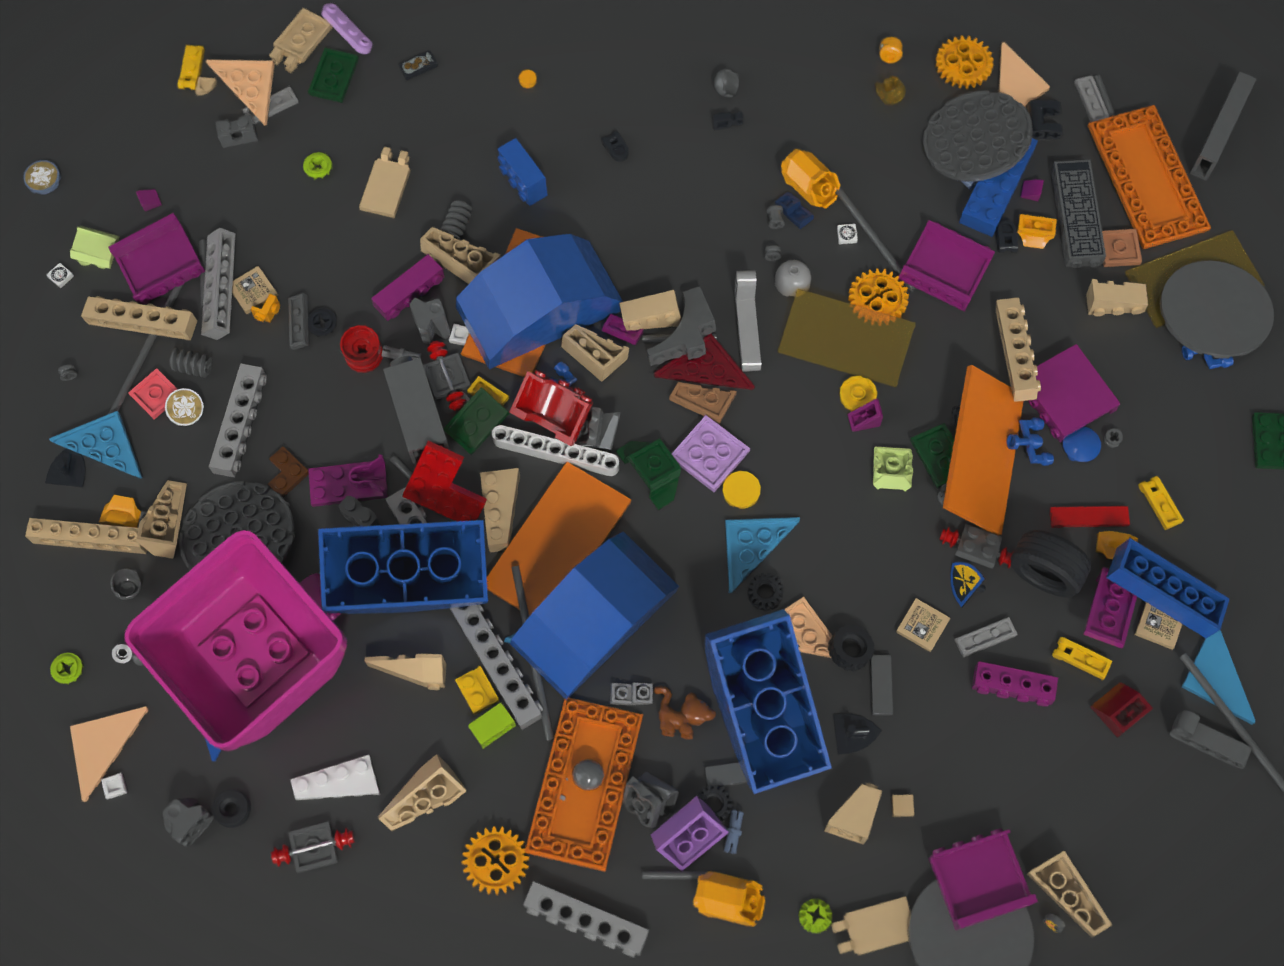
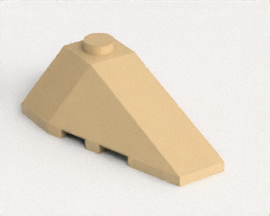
[136,480,187,559]
[365,654,447,690]
[378,754,467,831]

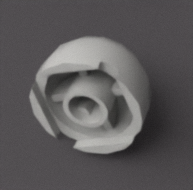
[775,260,812,297]

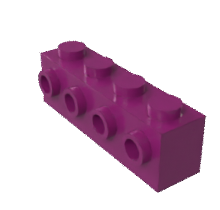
[371,254,444,321]
[972,661,1058,707]

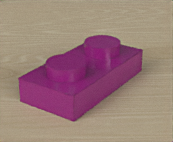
[602,314,644,346]

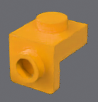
[250,294,280,323]

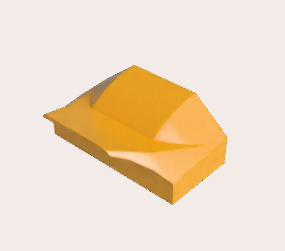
[1018,214,1057,249]
[99,495,141,528]
[1096,531,1138,559]

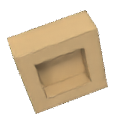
[892,795,914,817]

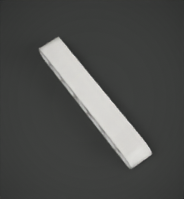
[492,425,619,476]

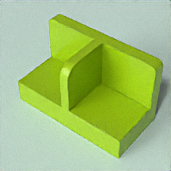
[468,703,516,749]

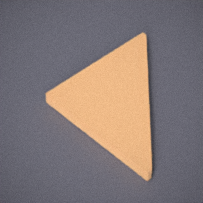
[999,42,1050,108]
[206,60,275,125]
[784,596,832,658]
[70,707,149,802]

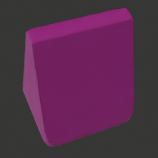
[1020,180,1044,201]
[136,189,162,212]

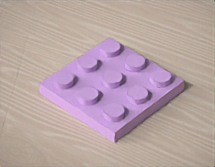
[672,415,750,492]

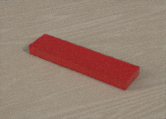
[1049,506,1130,528]

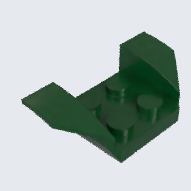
[616,439,682,510]

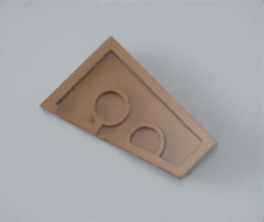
[669,382,737,424]

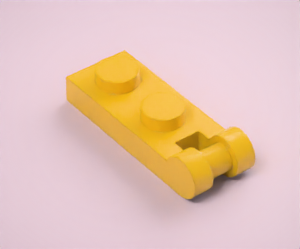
[178,45,205,90]
[1138,476,1184,530]
[1052,637,1112,680]

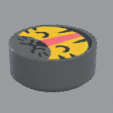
[1043,913,1065,933]

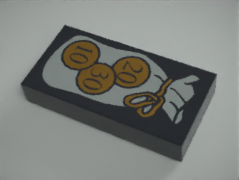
[398,50,438,81]

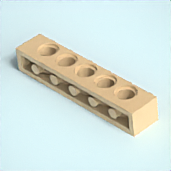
[81,296,197,340]
[996,298,1041,402]
[25,518,147,554]

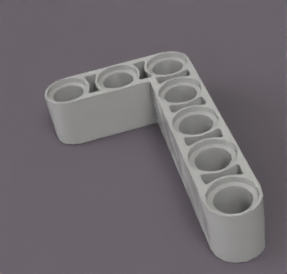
[734,270,761,372]

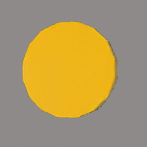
[839,375,877,411]
[722,471,761,509]

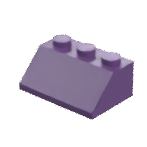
[651,796,729,871]

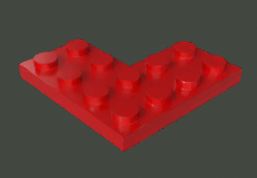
[402,440,487,522]

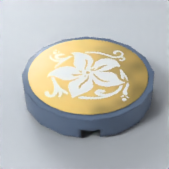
[23,160,61,194]

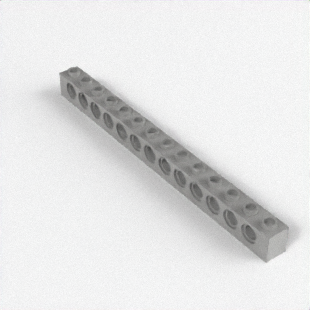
[385,487,543,730]

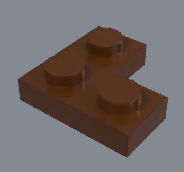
[268,447,309,498]

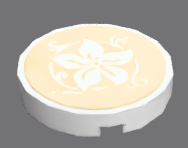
[165,388,204,426]

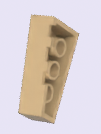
[420,227,501,284]
[480,468,520,553]
[1027,851,1112,937]

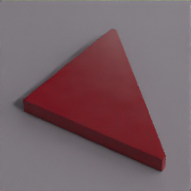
[654,334,755,390]

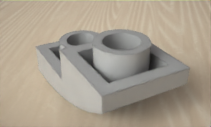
[610,683,653,705]

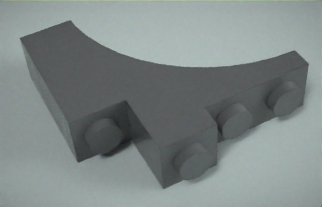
[647,286,716,366]

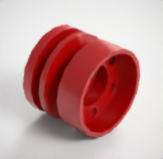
[340,325,383,373]

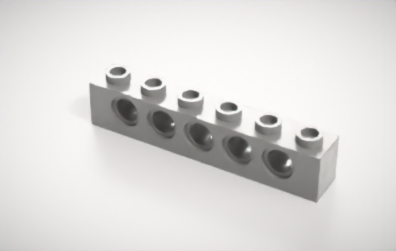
[201,228,235,340]
[209,363,267,478]
[523,882,649,958]

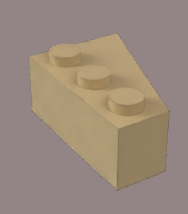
[1086,279,1148,316]
[620,290,682,331]
[561,324,629,382]

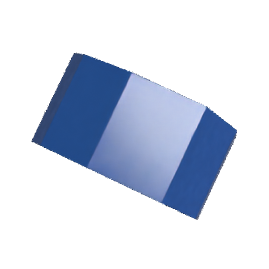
[456,234,623,369]
[318,520,488,614]
[510,531,679,700]
[705,609,832,794]

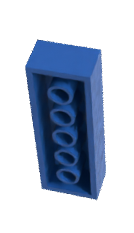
[959,138,1038,237]
[1106,538,1230,638]

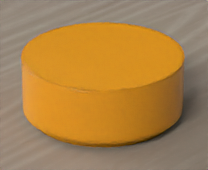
[519,70,537,88]

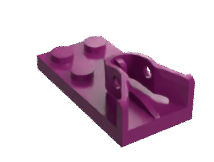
[309,455,388,507]
[1083,567,1137,649]

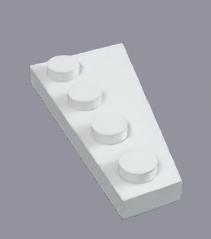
[290,755,380,800]

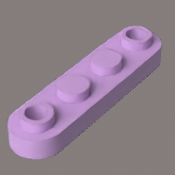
[322,4,372,54]

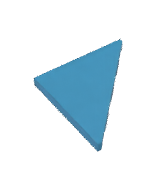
[49,411,143,479]
[725,517,800,593]
[1181,630,1255,725]

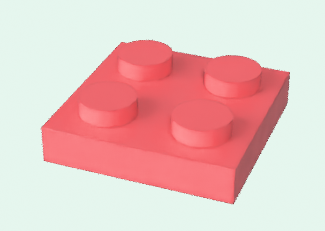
[128,368,178,420]

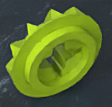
[303,152,332,180]
[50,653,83,685]
[799,899,832,933]

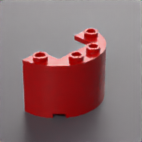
[509,370,593,446]

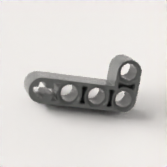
[1170,710,1252,769]

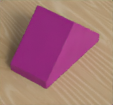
[847,399,883,432]

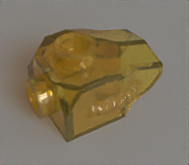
[875,76,906,105]

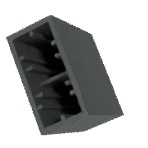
[383,356,449,468]

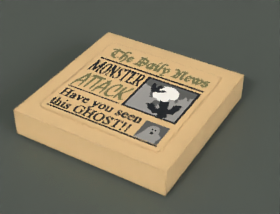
[232,266,278,314]
[896,598,950,652]
[1135,602,1182,650]

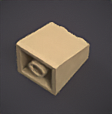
[824,783,882,845]

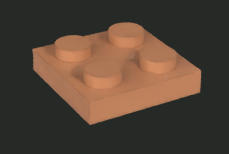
[1102,229,1142,267]

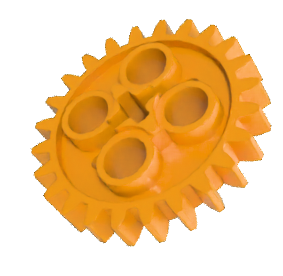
[935,36,994,89]
[848,268,909,326]
[462,826,529,895]

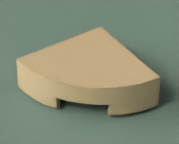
[195,77,217,95]

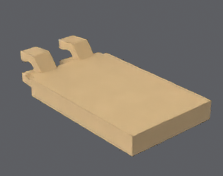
[269,8,333,73]
[359,147,410,218]
[831,897,911,955]

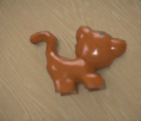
[653,686,716,740]

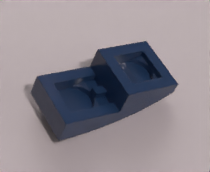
[775,191,814,229]

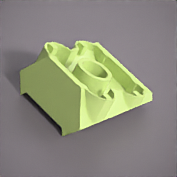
[70,226,119,269]
[873,447,913,491]

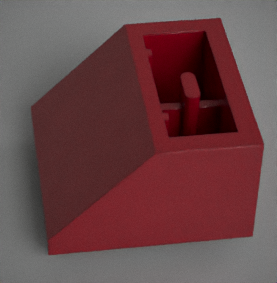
[1090,682,1153,738]

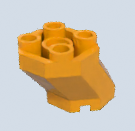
[781,149,840,208]
[693,871,765,926]

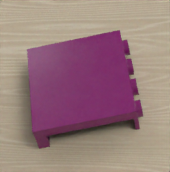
[108,213,205,305]
[899,220,995,312]
[1024,344,1121,443]
[929,828,1038,930]

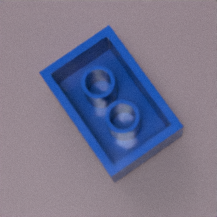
[497,138,548,206]

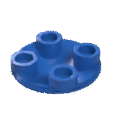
[1063,427,1101,462]

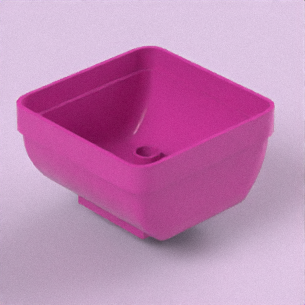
[125,530,347,751]

